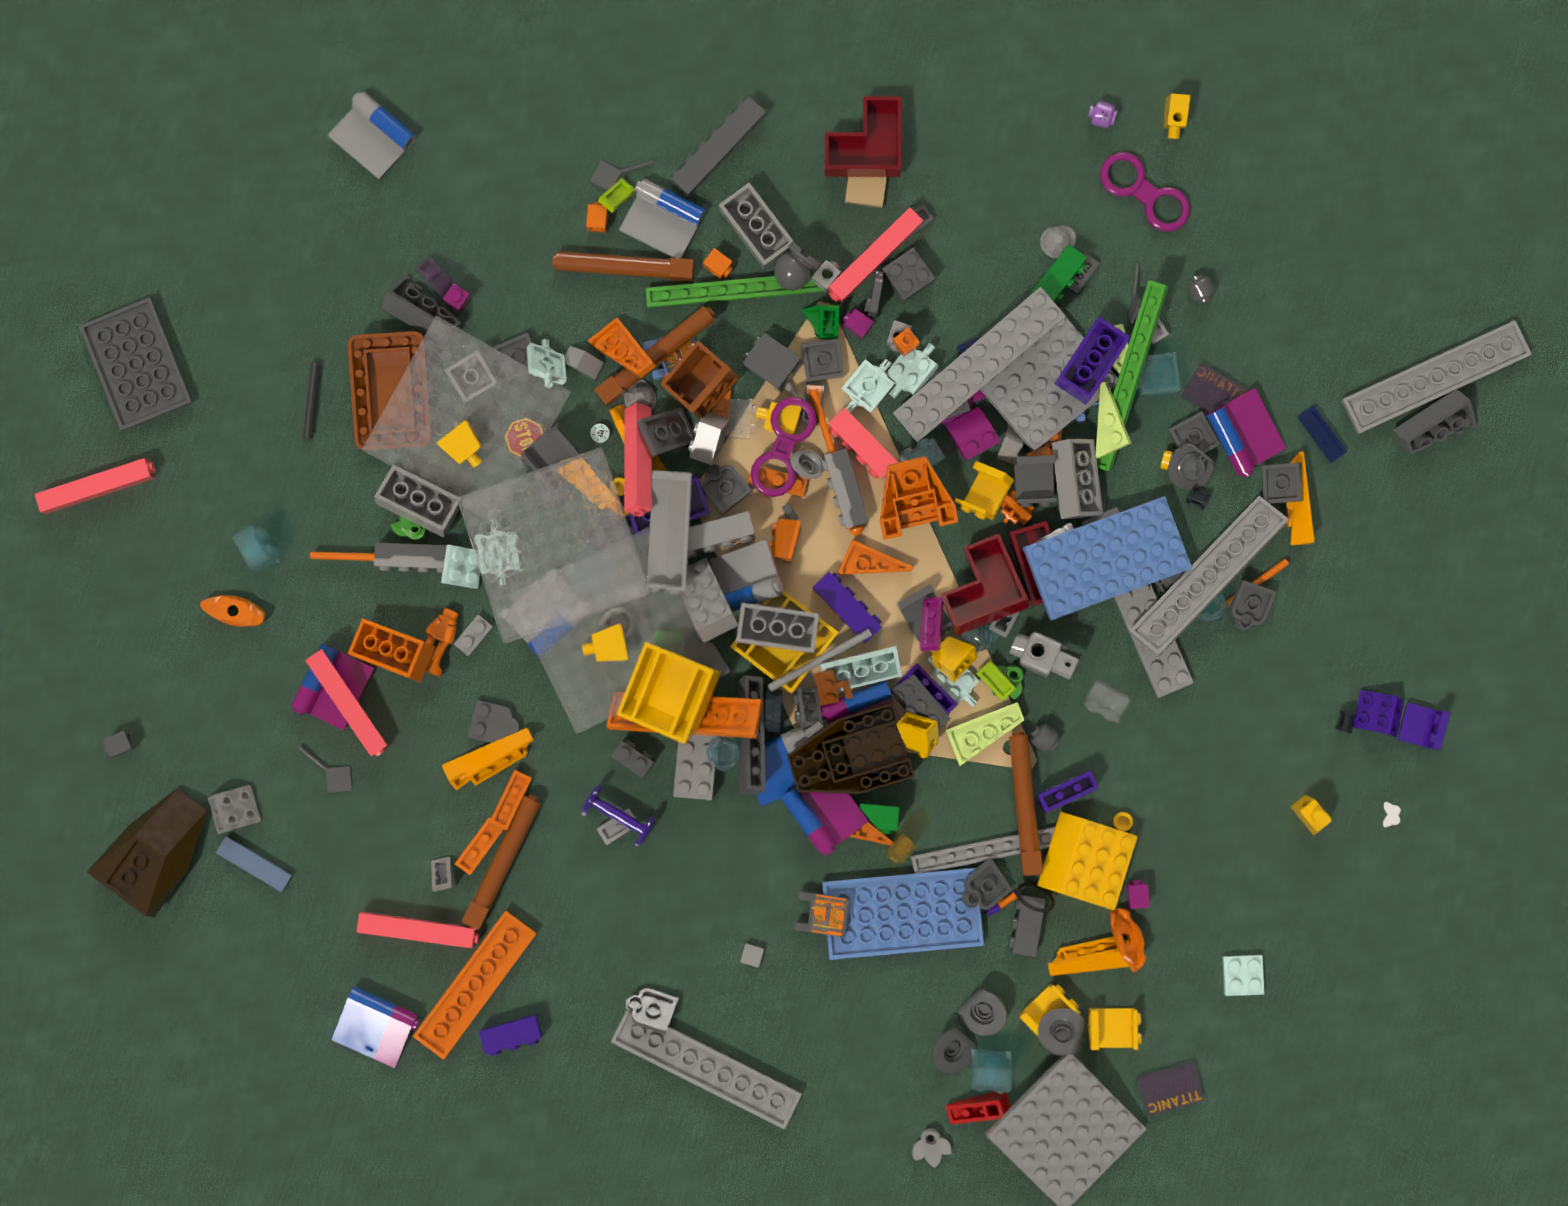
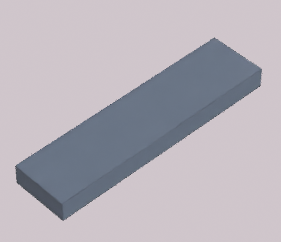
[216,836,293,892]

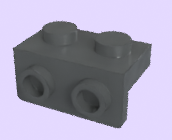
[792,686,823,729]

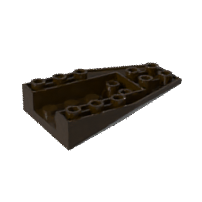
[787,701,915,794]
[87,789,208,918]

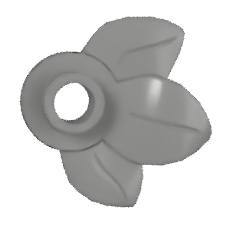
[912,1128,951,1168]

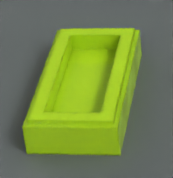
[598,178,635,213]
[976,660,1016,701]

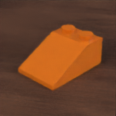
[769,519,801,563]

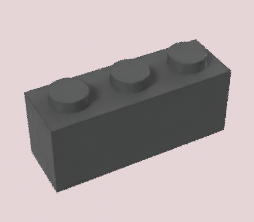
[1009,894,1046,957]

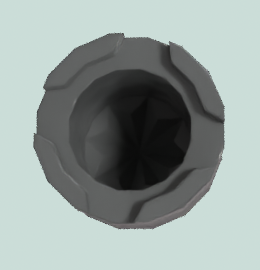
[774,241,822,291]

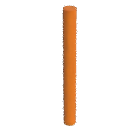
[1223,558,1289,609]

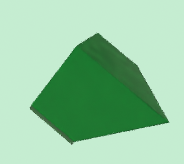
[801,305,839,339]

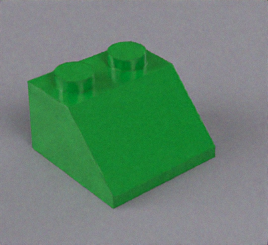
[859,803,899,834]

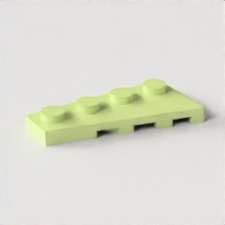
[945,702,1024,766]

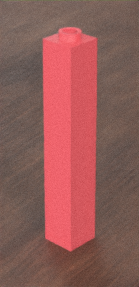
[828,208,923,304]
[624,402,652,517]
[34,458,156,514]
[305,649,387,757]
[357,912,479,948]

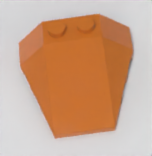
[880,456,958,540]

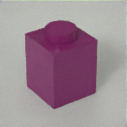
[443,283,472,314]
[843,309,874,340]
[1126,880,1150,909]

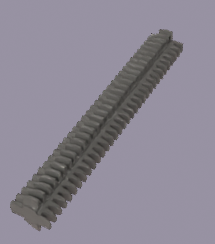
[301,362,320,439]

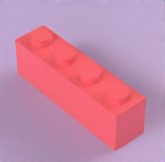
[828,408,897,480]

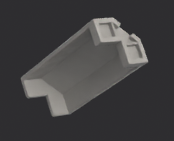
[647,470,691,594]

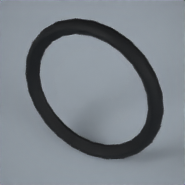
[1017,882,1055,913]

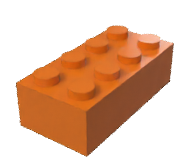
[348,618,435,683]

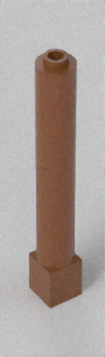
[552,251,694,282]
[594,306,716,407]
[1009,731,1043,876]
[461,794,541,930]

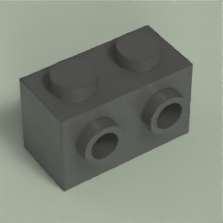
[611,740,655,778]

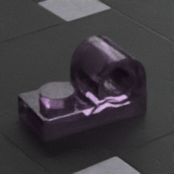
[415,256,454,298]

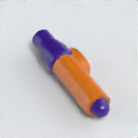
[985,892,1018,916]

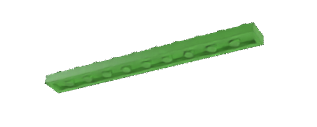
[646,271,833,308]
[1096,280,1169,471]

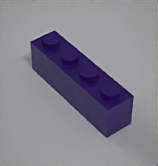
[812,572,882,644]

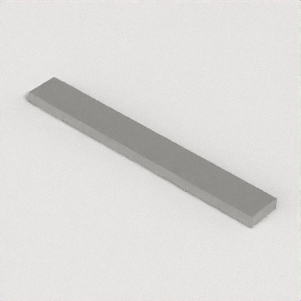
[911,827,1055,873]

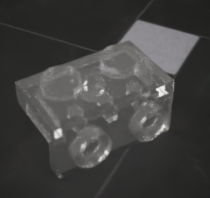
[727,399,756,439]
[1084,680,1130,723]

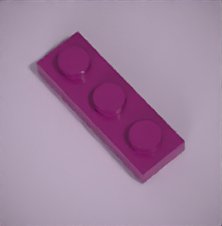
[920,597,944,652]

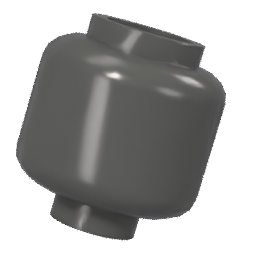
[1187,274,1215,304]
[1030,724,1060,752]

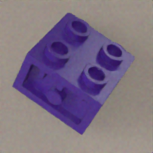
[1353,690,1404,737]
[1397,703,1450,750]

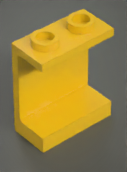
[955,461,1014,521]
[1018,983,1080,1036]
[1088,1008,1141,1050]

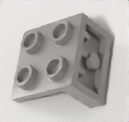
[208,785,261,835]

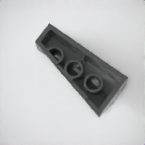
[382,274,461,347]
[1393,389,1477,455]

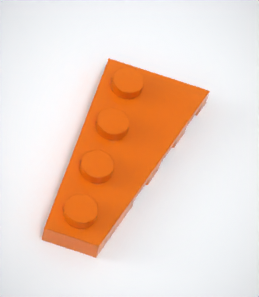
[587,318,656,378]

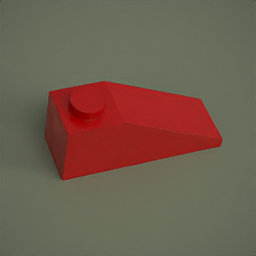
[945,1091,1011,1124]

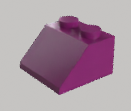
[945,407,1000,460]

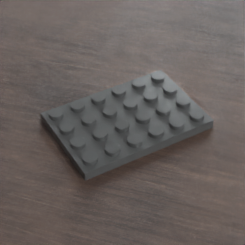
[79,297,193,432]

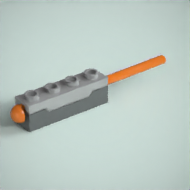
[809,389,869,536]
[310,543,447,573]

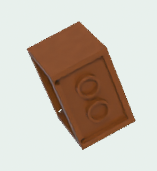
[660,340,740,418]

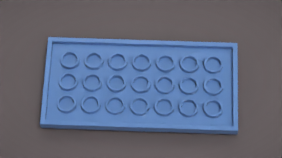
[1023,496,1192,620]
[822,868,984,960]

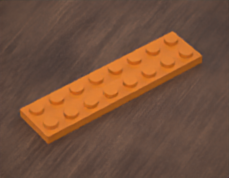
[606,692,763,738]
[413,910,537,1060]

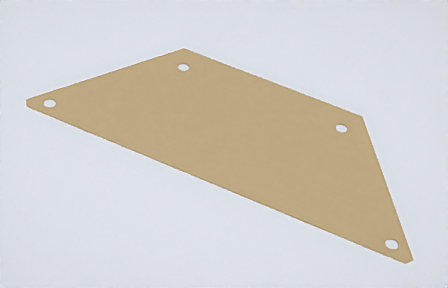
[700,301,1037,769]

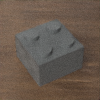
[882,247,935,304]

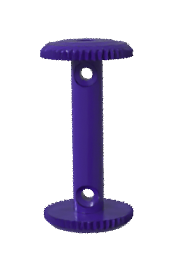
[582,785,655,846]

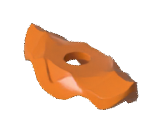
[200,595,266,627]
[1110,908,1146,973]

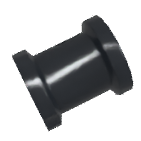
[1185,488,1210,510]
[1335,710,1357,733]

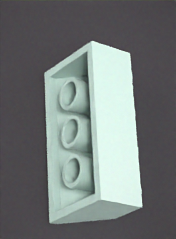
[820,646,902,692]

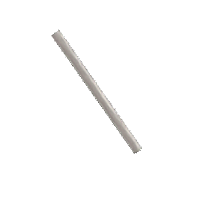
[768,629,872,692]

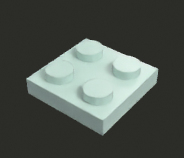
[441,545,481,589]
[1222,955,1264,996]

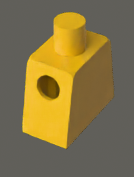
[1164,93,1190,139]
[755,402,803,435]
[437,420,483,468]
[582,623,629,661]
[931,637,978,683]
[896,712,939,758]
[1290,795,1332,835]

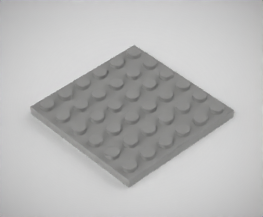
[980,317,1118,452]
[985,1054,1146,1206]

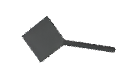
[590,160,655,190]
[1127,263,1141,323]
[298,746,352,793]

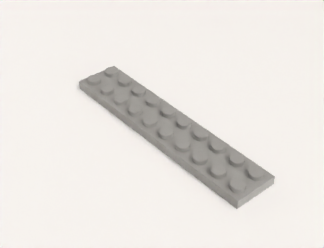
[893,287,1066,442]
[1341,320,1532,434]
[1129,496,1289,657]
[1081,507,1193,698]
[611,1010,802,1130]

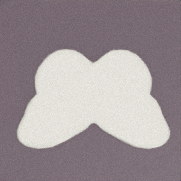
[1383,802,1401,827]

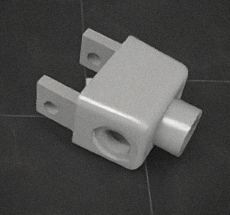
[1009,632,1079,680]

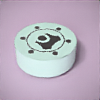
[590,424,610,443]

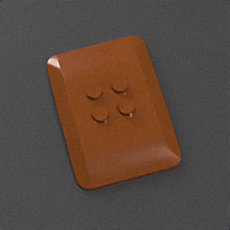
[348,331,432,450]

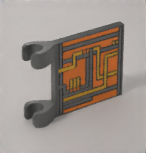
[794,891,850,938]

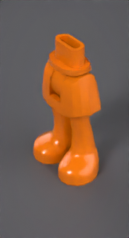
[425,608,459,677]

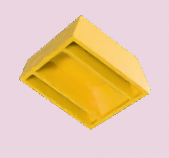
[730,590,839,694]
[616,642,721,744]
[1037,812,1138,911]

